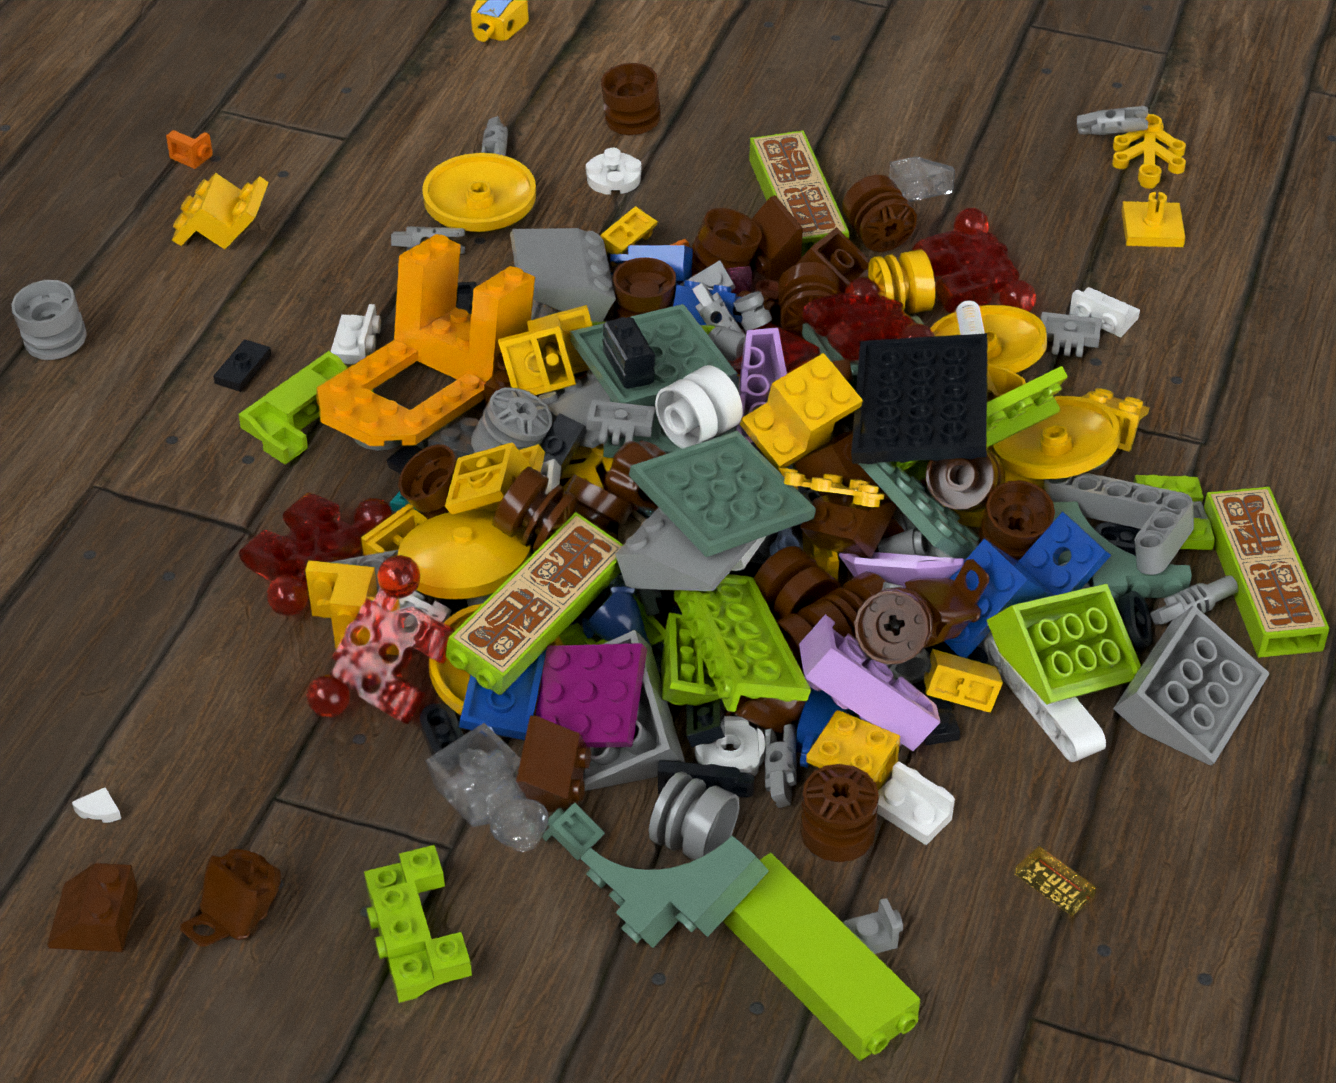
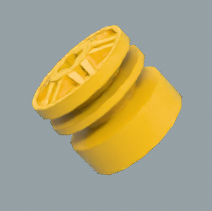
[868,249,935,319]

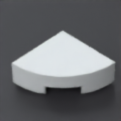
[72,787,121,823]

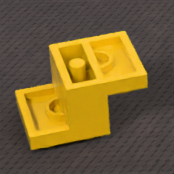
[172,173,269,250]
[498,305,593,396]
[740,353,863,470]
[445,442,545,514]
[305,560,404,656]

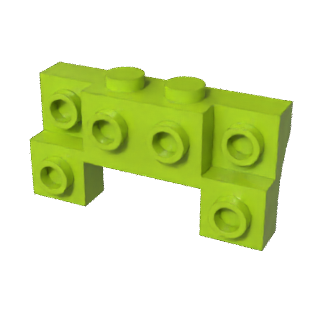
[238,351,374,465]
[364,845,472,1003]

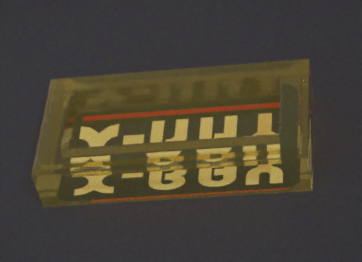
[1015,846,1097,916]

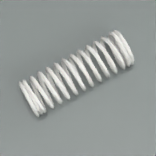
[956,301,985,335]

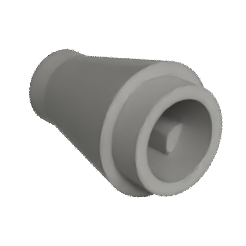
[878,528,930,556]

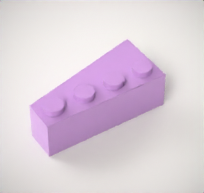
[736,328,787,458]
[799,614,940,751]

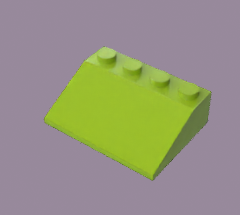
[986,584,1141,705]

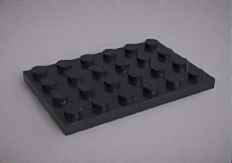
[851,333,988,464]

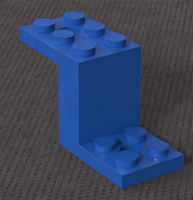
[944,512,1111,658]

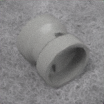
[733,291,772,331]

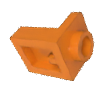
[166,130,213,169]

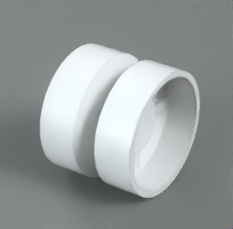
[655,365,743,449]

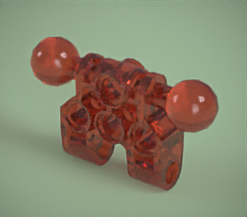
[912,208,1037,314]
[802,277,935,361]
[239,492,394,616]
[307,555,455,724]

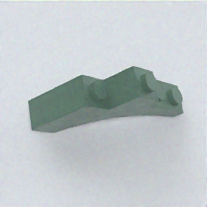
[1053,501,1192,608]
[581,835,769,948]

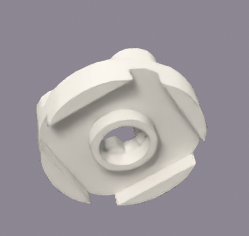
[586,148,641,195]
[695,716,765,776]

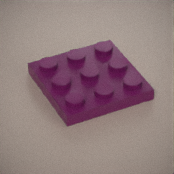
[535,643,647,748]

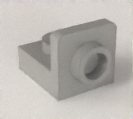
[843,898,903,954]

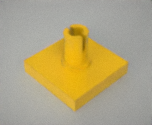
[1122,192,1185,247]

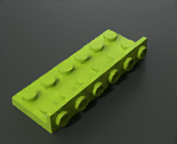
[890,366,1068,481]
[674,574,811,712]

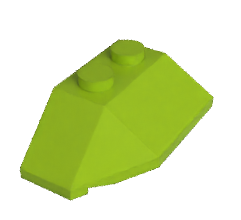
[661,613,721,706]

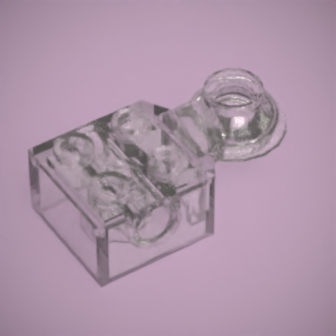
[425,723,548,852]

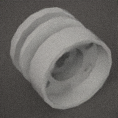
[11,280,87,360]
[471,388,552,453]
[649,771,740,860]

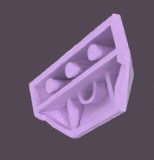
[839,552,965,588]

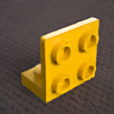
[1082,388,1150,452]
[806,710,900,791]

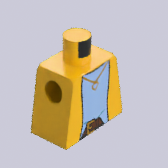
[471,0,529,42]

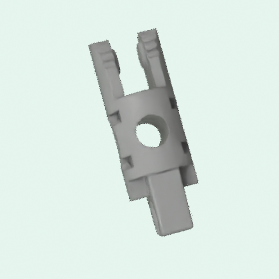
[1077,106,1148,135]
[481,116,508,156]
[391,226,465,254]
[692,283,744,334]
[765,724,797,808]

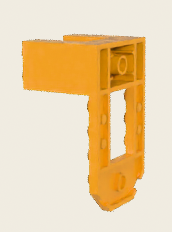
[316,234,535,446]

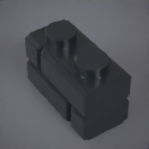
[603,317,655,389]

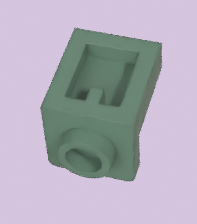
[541,803,605,861]

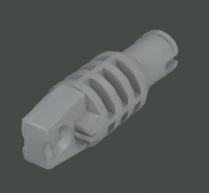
[1150,575,1238,625]

